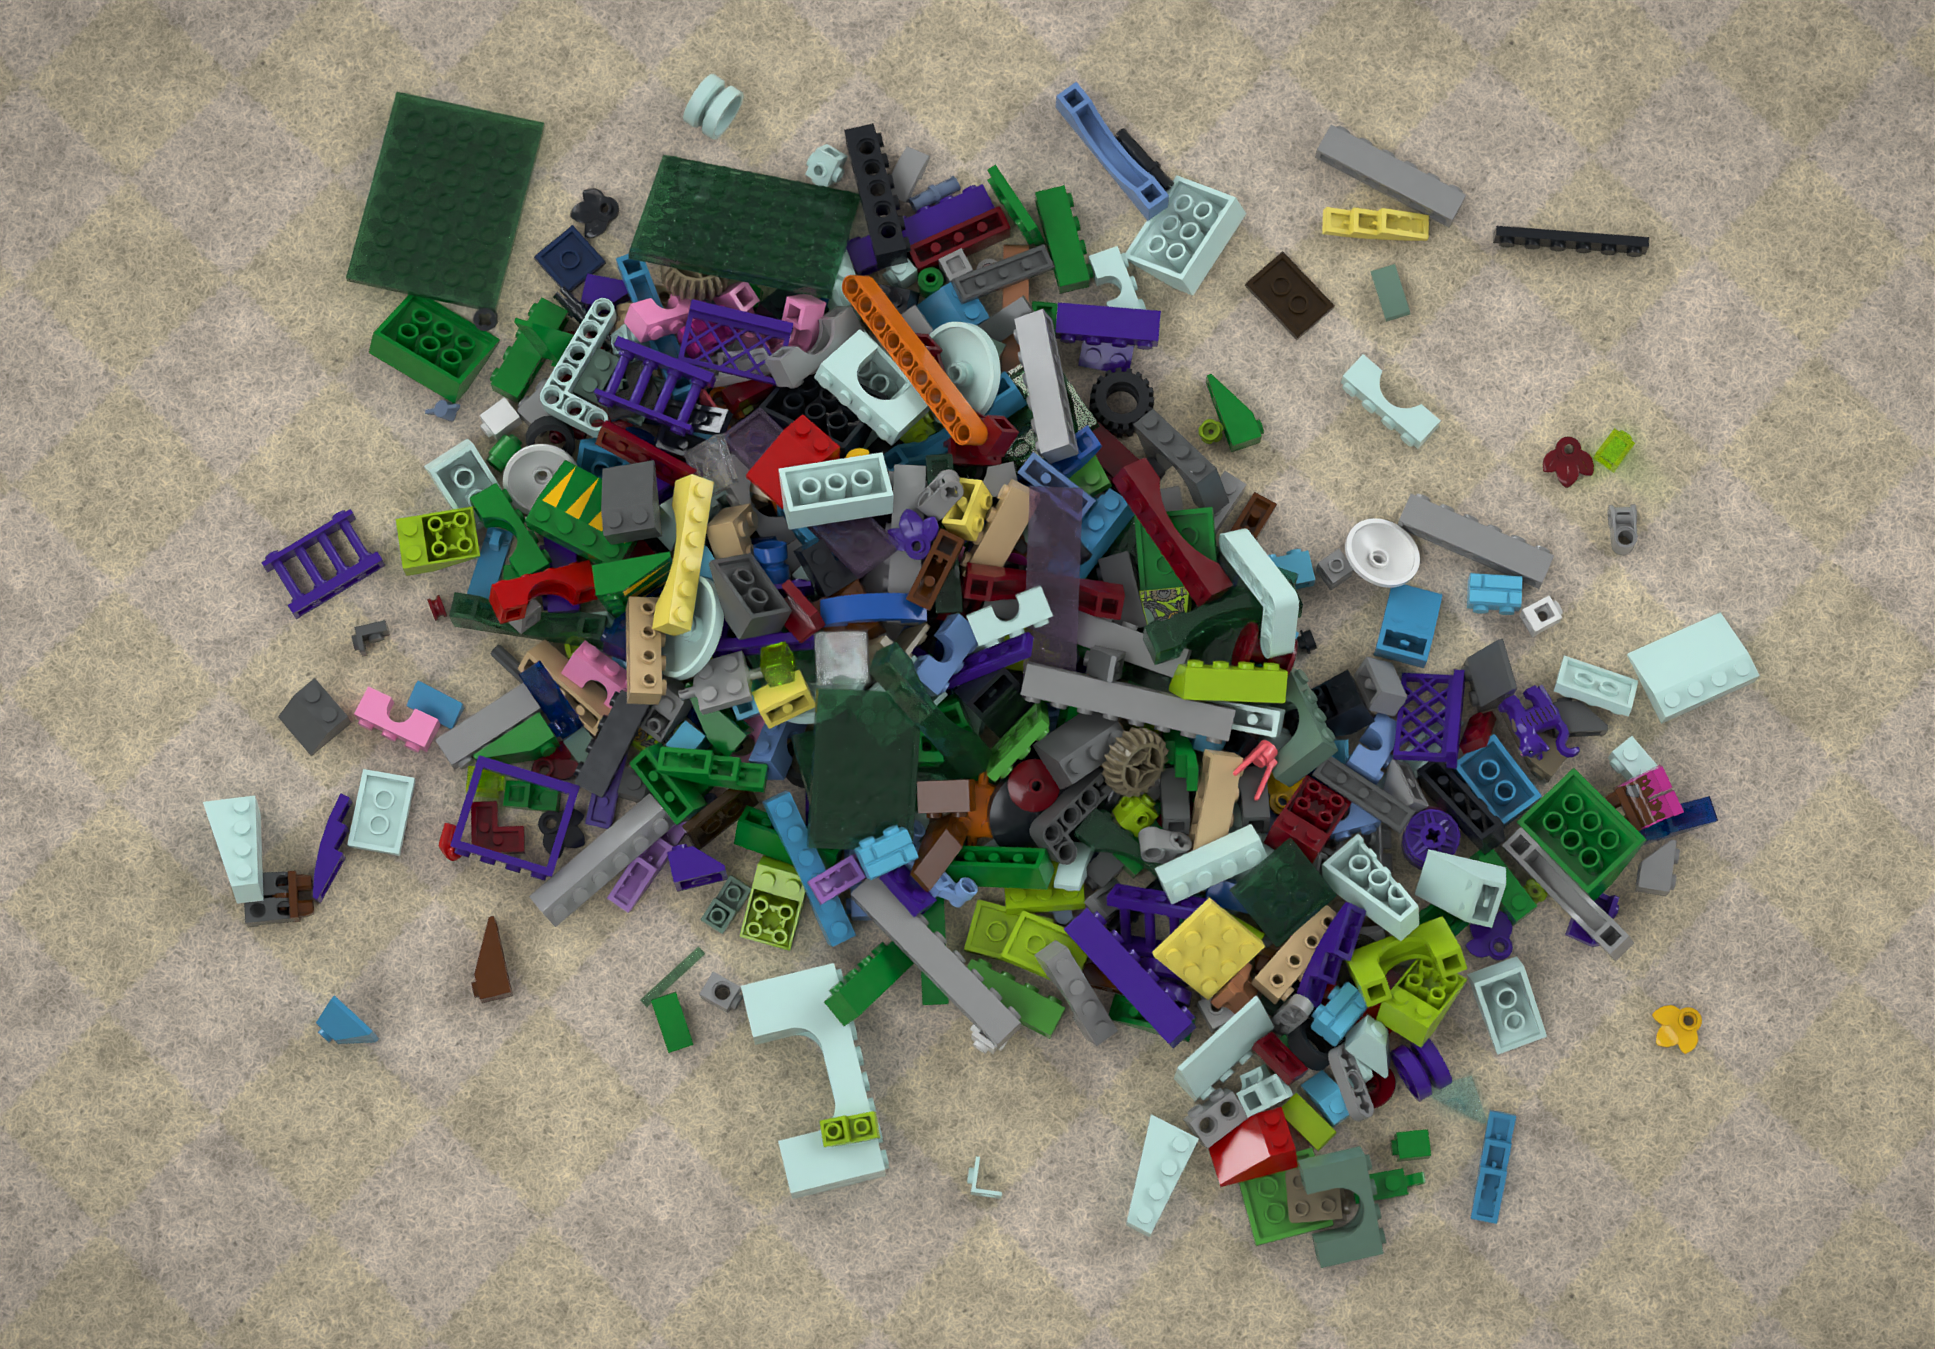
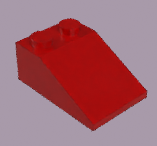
[746,414,840,510]
[1208,1107,1298,1187]

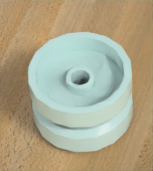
[683,74,744,140]

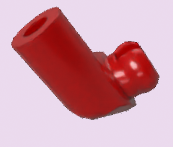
[438,823,462,861]

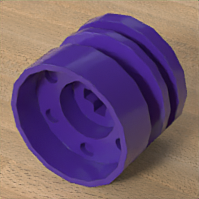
[1401,809,1460,870]

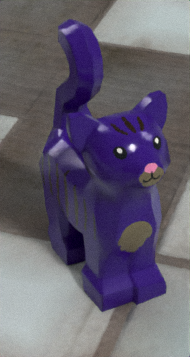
[1497,685,1580,760]

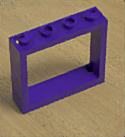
[450,755,580,881]

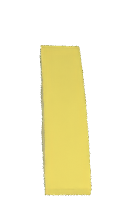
[1322,207,1429,241]

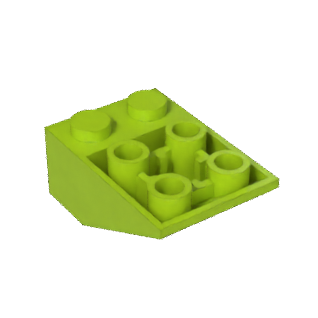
[396,506,481,576]
[739,855,807,951]
[1376,958,1467,1047]

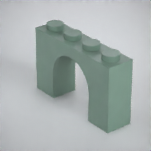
[1247,667,1338,787]
[1298,1146,1386,1268]

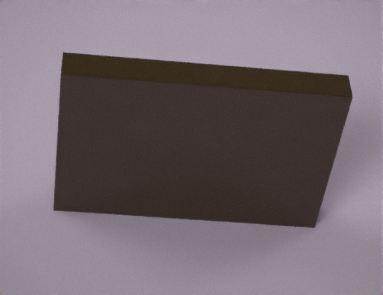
[1245,251,1335,340]
[682,788,759,850]

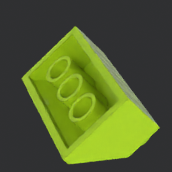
[1169,660,1288,703]

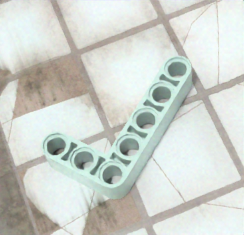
[540,298,617,438]
[1219,528,1299,658]

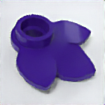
[887,509,939,560]
[1465,911,1513,960]

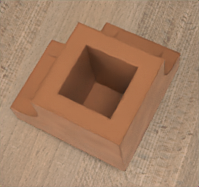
[1210,962,1258,1014]

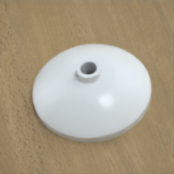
[503,444,577,515]
[1345,519,1420,588]

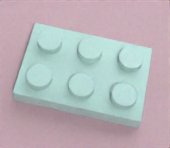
[1554,655,1638,717]
[347,769,416,856]

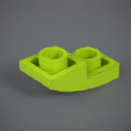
[1282,1092,1337,1152]
[819,1111,880,1148]

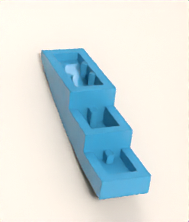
[1470,1109,1516,1224]

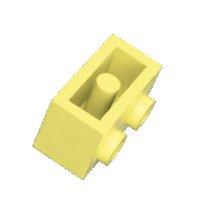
[942,478,993,542]
[752,670,816,729]

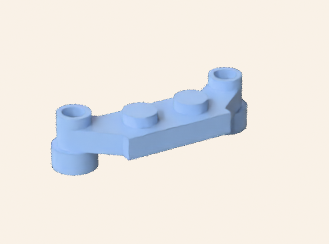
[903,819,978,908]

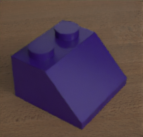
[667,844,728,892]

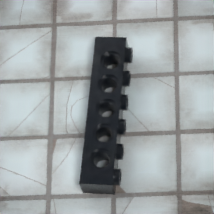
[844,123,911,269]

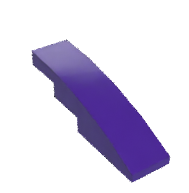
[313,793,353,904]
[1297,902,1366,1008]

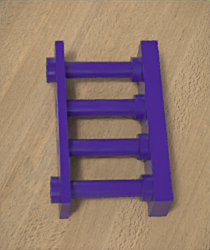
[594,336,716,436]
[261,509,385,619]
[712,579,818,659]
[1107,883,1216,958]

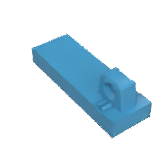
[466,527,514,607]

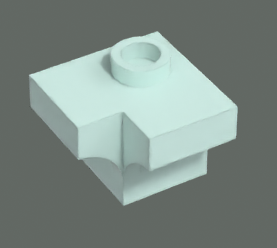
[1236,1064,1293,1117]

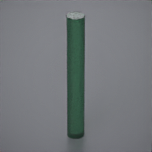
[640,946,705,1008]

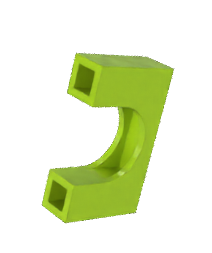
[1345,916,1467,1008]

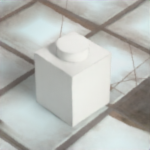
[480,397,522,441]

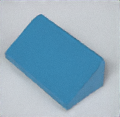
[406,681,465,729]

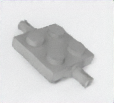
[678,651,767,715]

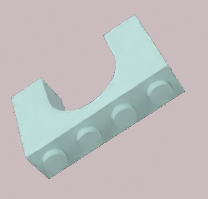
[814,329,930,446]

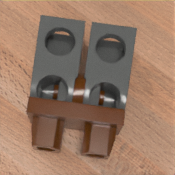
[244,871,314,928]

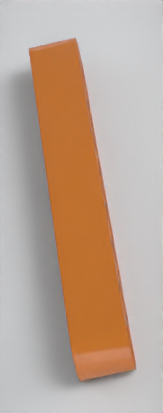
[842,275,988,446]

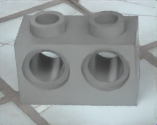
[1183,1088,1249,1149]

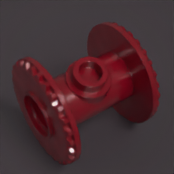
[1231,622,1298,677]

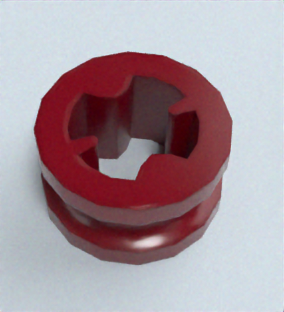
[427,595,447,621]

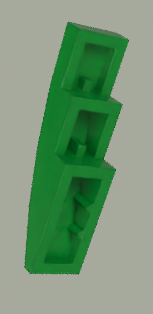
[1162,729,1198,791]
[656,746,769,793]
[921,896,949,1005]

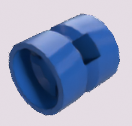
[753,541,790,584]

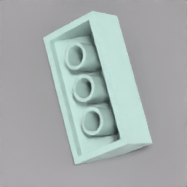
[779,453,894,530]

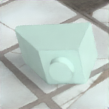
[1345,1015,1391,1078]

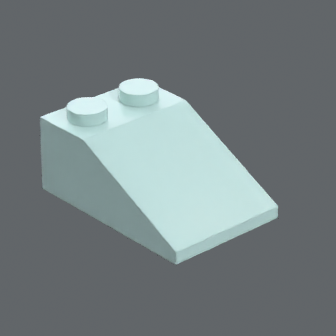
[424,439,513,530]
[1467,956,1547,1055]

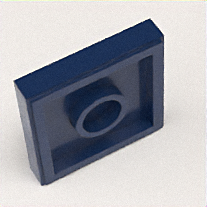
[534,225,606,293]

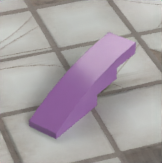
[607,821,687,913]
[807,853,866,904]

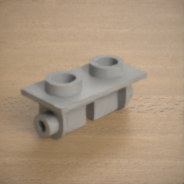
[1364,824,1393,872]

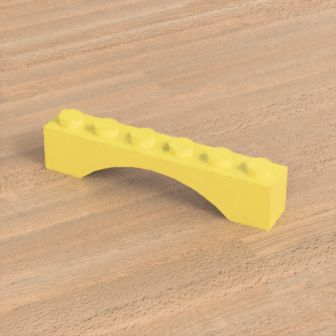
[652,474,714,636]

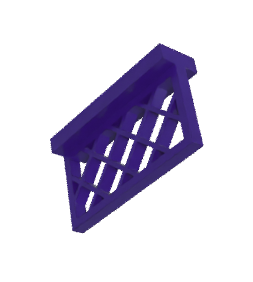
[678,299,793,386]
[1393,669,1465,768]

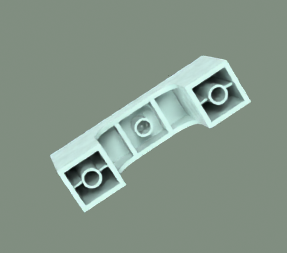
[741,963,889,1199]

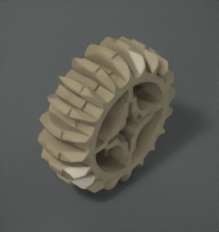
[660,243,730,302]
[1102,727,1169,798]

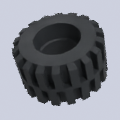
[1089,367,1155,438]

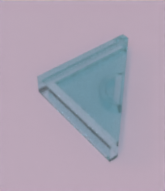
[1429,1075,1487,1124]

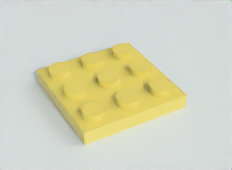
[1153,898,1265,1000]

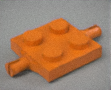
[950,766,996,846]

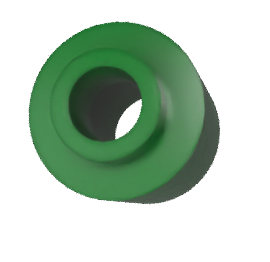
[918,267,943,298]
[486,434,523,473]

